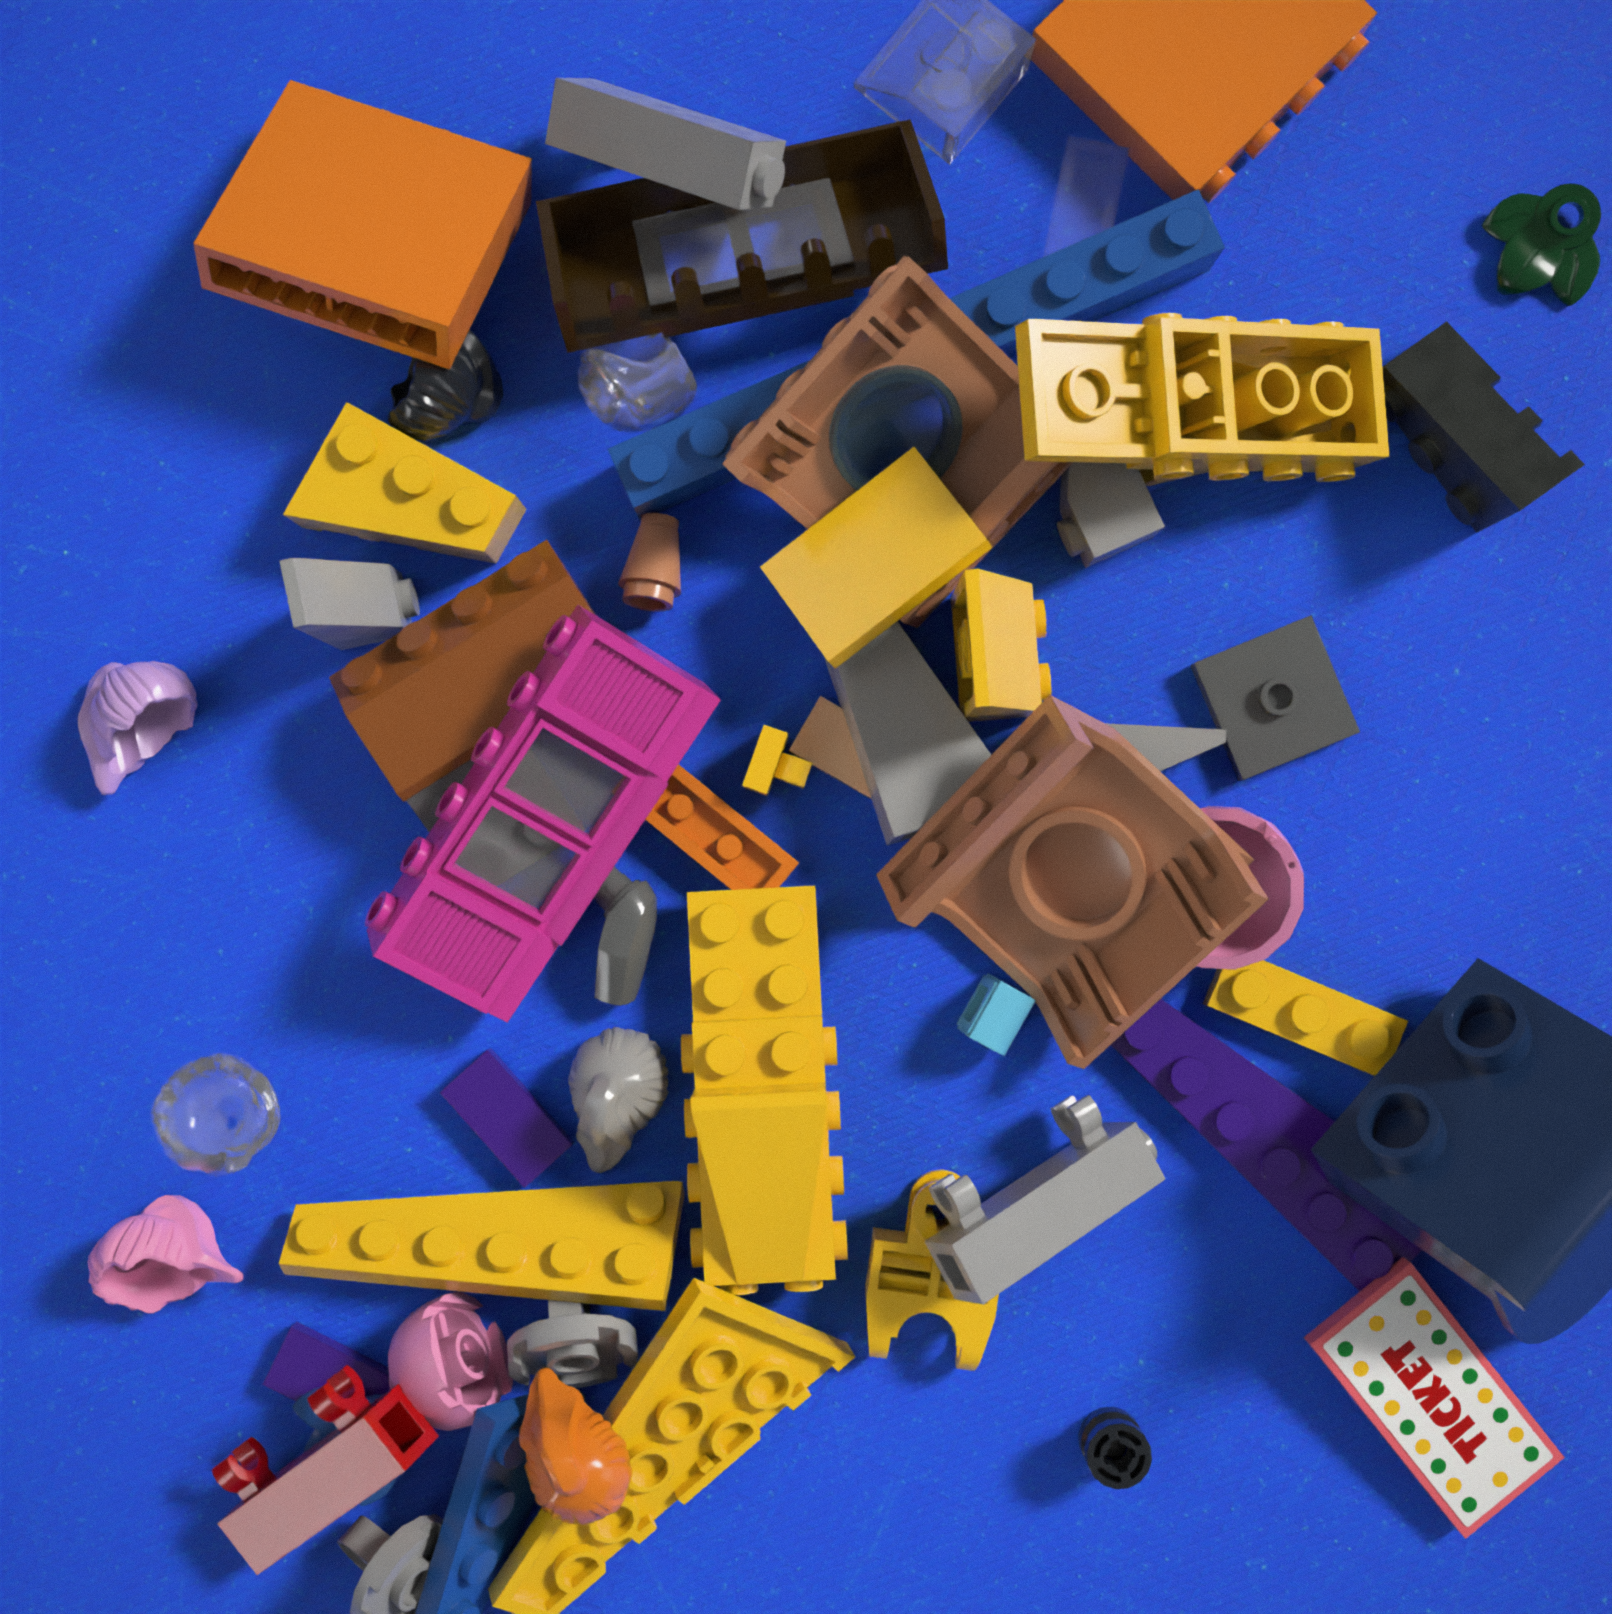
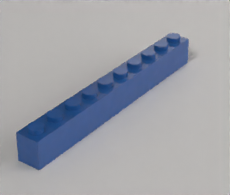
[608,189,1225,521]

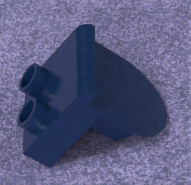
[1311,958,1612,1344]

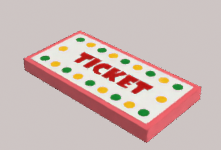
[1304,1257,1565,1539]

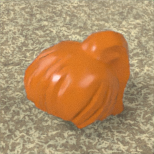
[519,1368,632,1525]

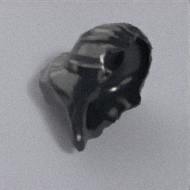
[388,329,504,441]

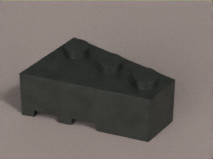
[1382,321,1585,533]

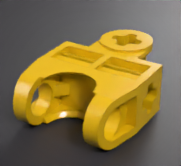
[865,1169,999,1371]

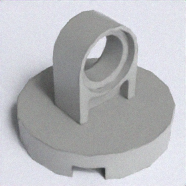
[507,1300,638,1388]
[337,1514,443,1614]

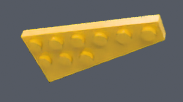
[488,1278,855,1614]

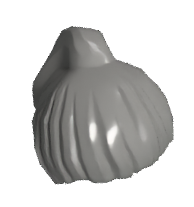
[568,1027,669,1173]

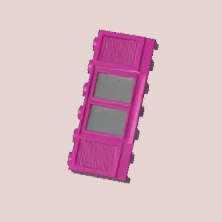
[365,604,721,1023]

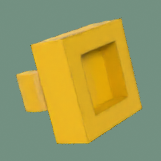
[742,725,812,796]

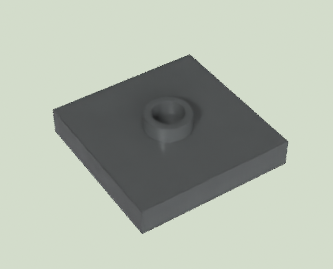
[1190,615,1360,781]

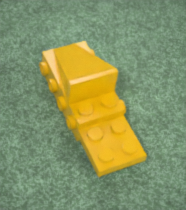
[1015,313,1389,486]
[681,885,848,1295]

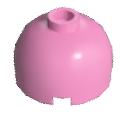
[388,1291,513,1431]

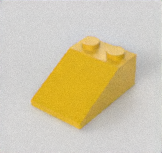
[950,569,1052,722]

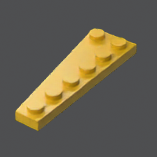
[279,1181,685,1311]

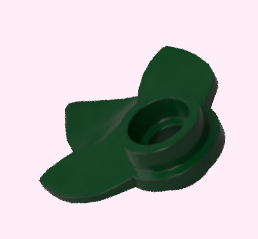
[1481,183,1601,306]

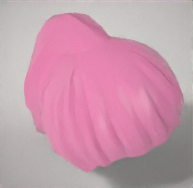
[87,1195,243,1314]

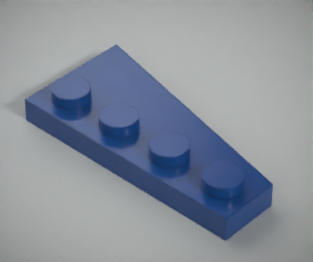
[415,1389,586,1614]

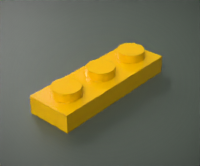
[1202,960,1408,1076]

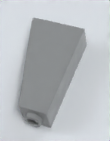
[824,621,991,846]

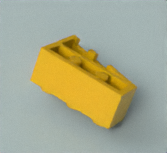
[283,402,527,564]

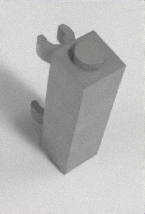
[545,78,786,210]
[924,1095,1165,1304]

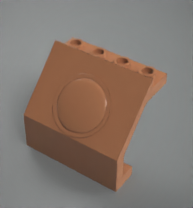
[876,695,1269,1069]

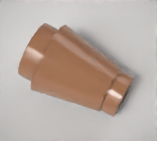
[618,513,681,612]

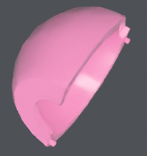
[1197,806,1304,970]

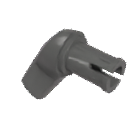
[593,866,657,1006]

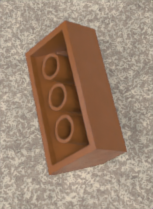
[329,539,595,802]

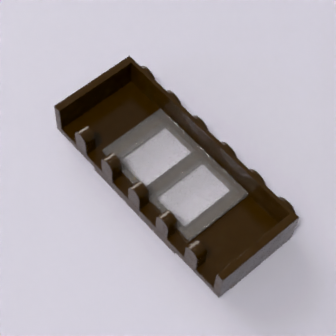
[536,119,948,353]

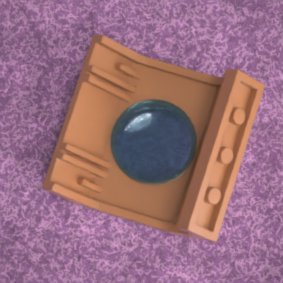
[722,256,1073,628]

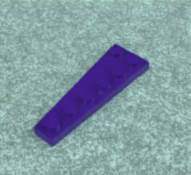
[1111,999,1422,1292]

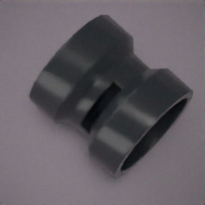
[1078,1407,1152,1489]

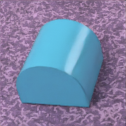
[957,973,1036,1056]

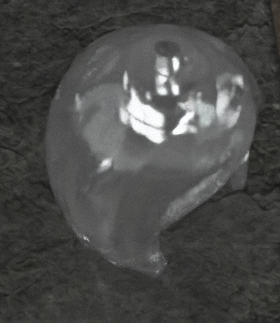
[577,305,697,433]
[151,1053,281,1176]

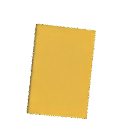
[760,447,992,669]

